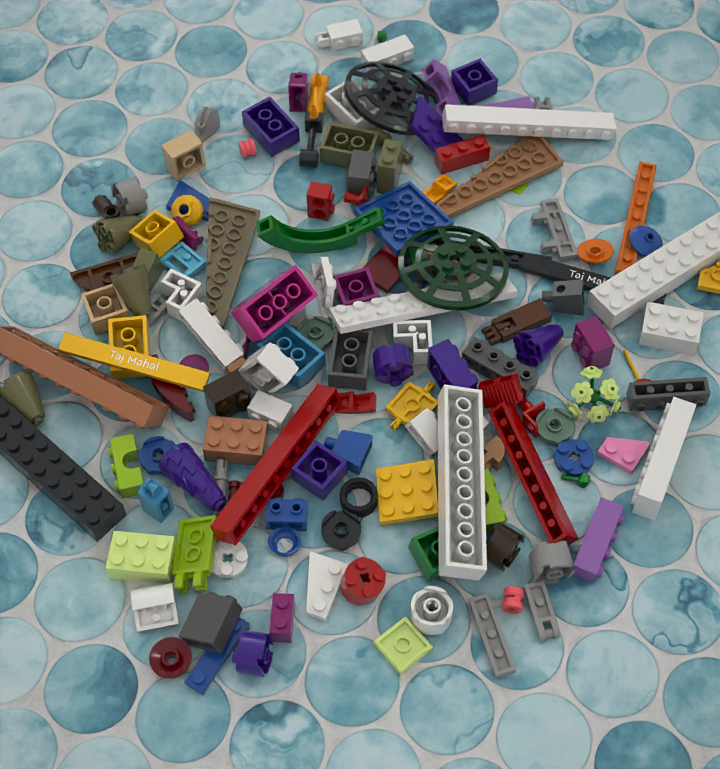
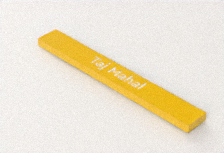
[58,333,210,392]

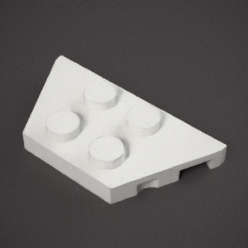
[310,257,336,322]

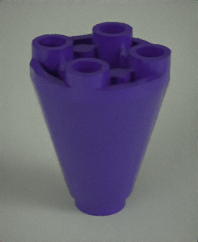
[513,324,564,367]

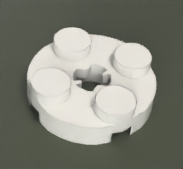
[212,541,248,579]

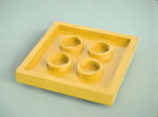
[376,459,438,526]

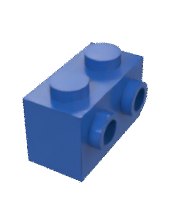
[265,498,308,531]

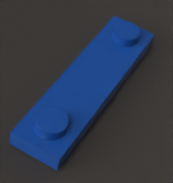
[184,617,250,695]

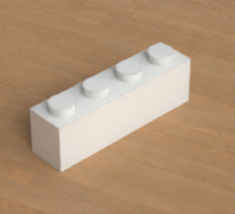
[179,298,244,373]

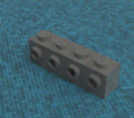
[462,337,539,398]
[626,377,711,412]

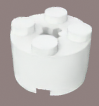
[410,586,453,635]

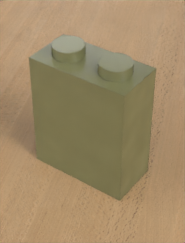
[377,139,402,194]

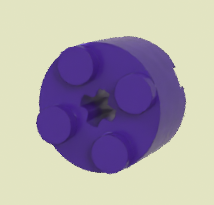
[372,343,414,387]
[232,630,274,677]

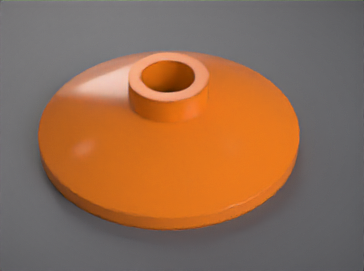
[577,239,614,263]

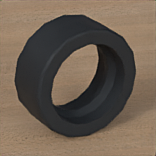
[340,477,378,518]

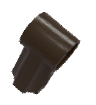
[92,194,121,219]

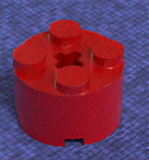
[340,557,386,605]

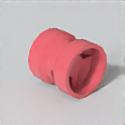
[502,586,524,614]

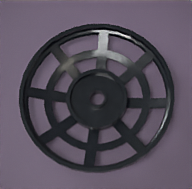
[344,61,440,136]

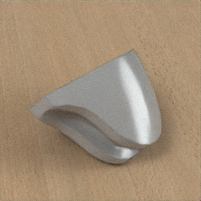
[195,106,220,143]

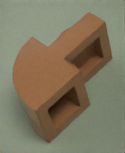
[484,435,505,471]

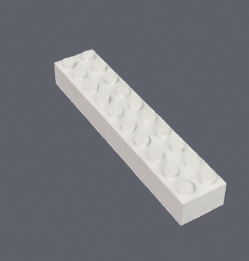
[586,212,720,329]
[438,384,487,581]

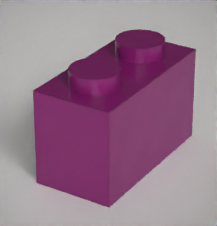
[269,593,295,643]

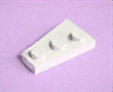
[306,551,348,622]

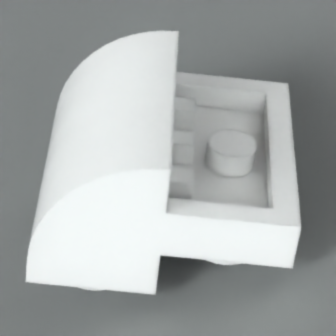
[131,583,179,632]

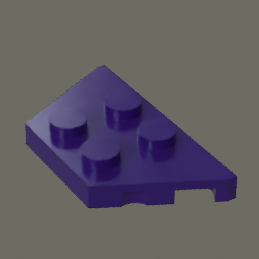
[410,95,464,153]

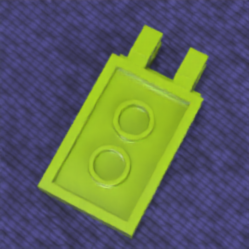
[171,515,217,594]

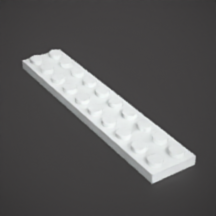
[329,273,518,334]

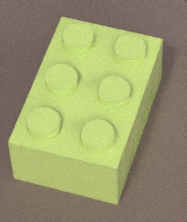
[106,531,176,584]

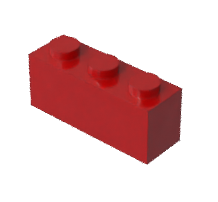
[435,134,490,175]

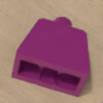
[288,72,308,112]

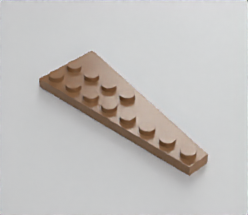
[435,136,564,218]

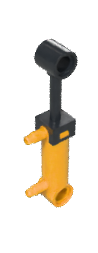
[299,73,329,168]

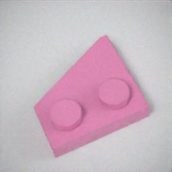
[597,437,651,474]

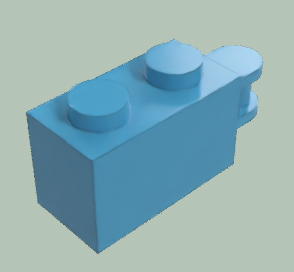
[137,478,174,523]

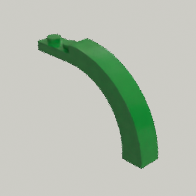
[256,206,385,253]

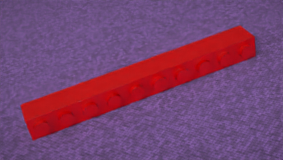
[210,384,342,546]

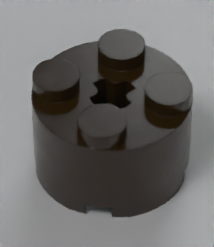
[486,523,525,572]

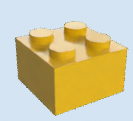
[129,210,184,258]

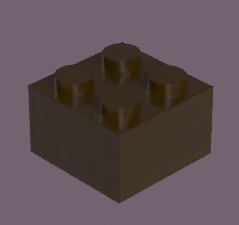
[203,369,251,417]

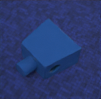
[324,430,373,475]

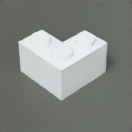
[161,269,204,321]
[393,320,433,365]

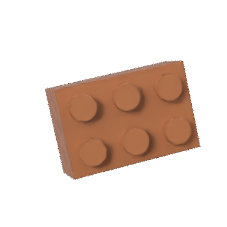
[203,415,269,466]

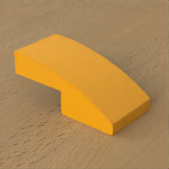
[422,174,458,204]

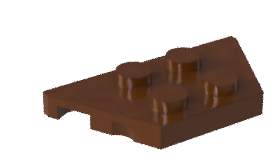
[70,253,138,292]

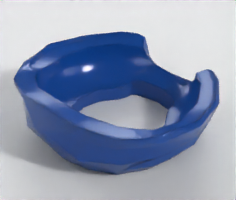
[268,526,301,557]

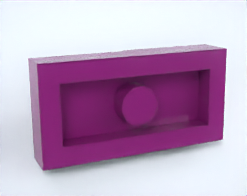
[172,216,204,252]

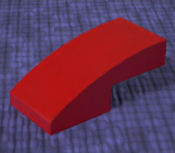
[335,391,376,414]

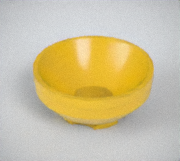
[171,195,203,227]

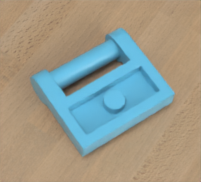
[160,241,207,278]

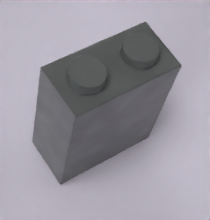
[179,592,243,653]

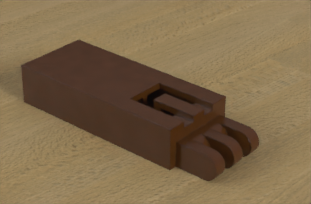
[481,298,552,346]

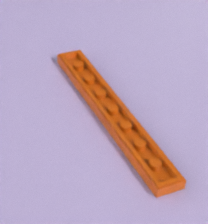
[615,162,657,275]

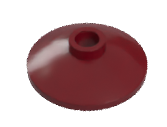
[149,637,192,679]

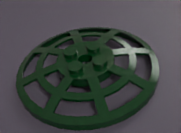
[398,225,509,311]

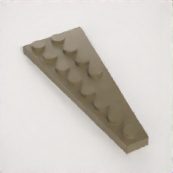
[206,197,261,329]

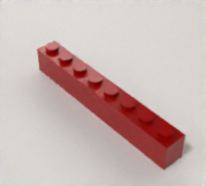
[488,401,579,546]

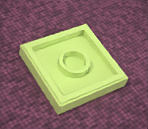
[373,616,433,675]

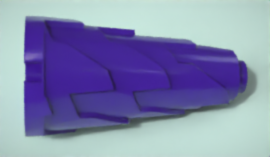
[158,443,226,512]

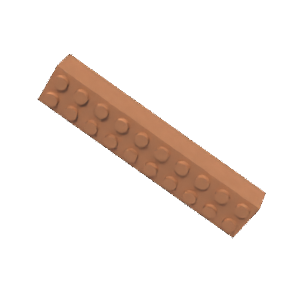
[0,325,170,429]

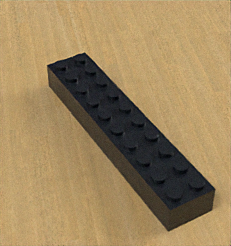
[0,396,127,542]

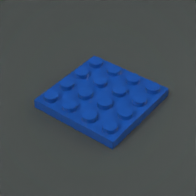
[353,181,454,256]

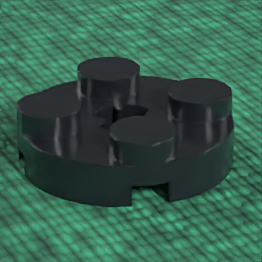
[321,509,362,551]

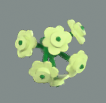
[566,366,622,423]

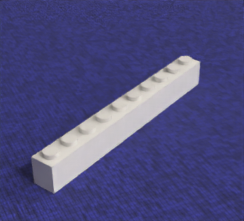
[442,104,616,140]

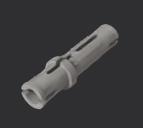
[212,459,229,516]

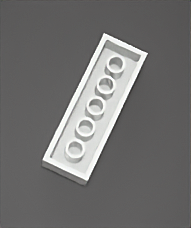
[631,397,697,521]

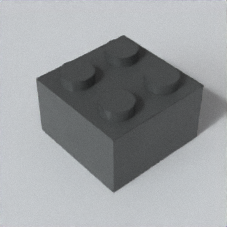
[348,149,377,200]

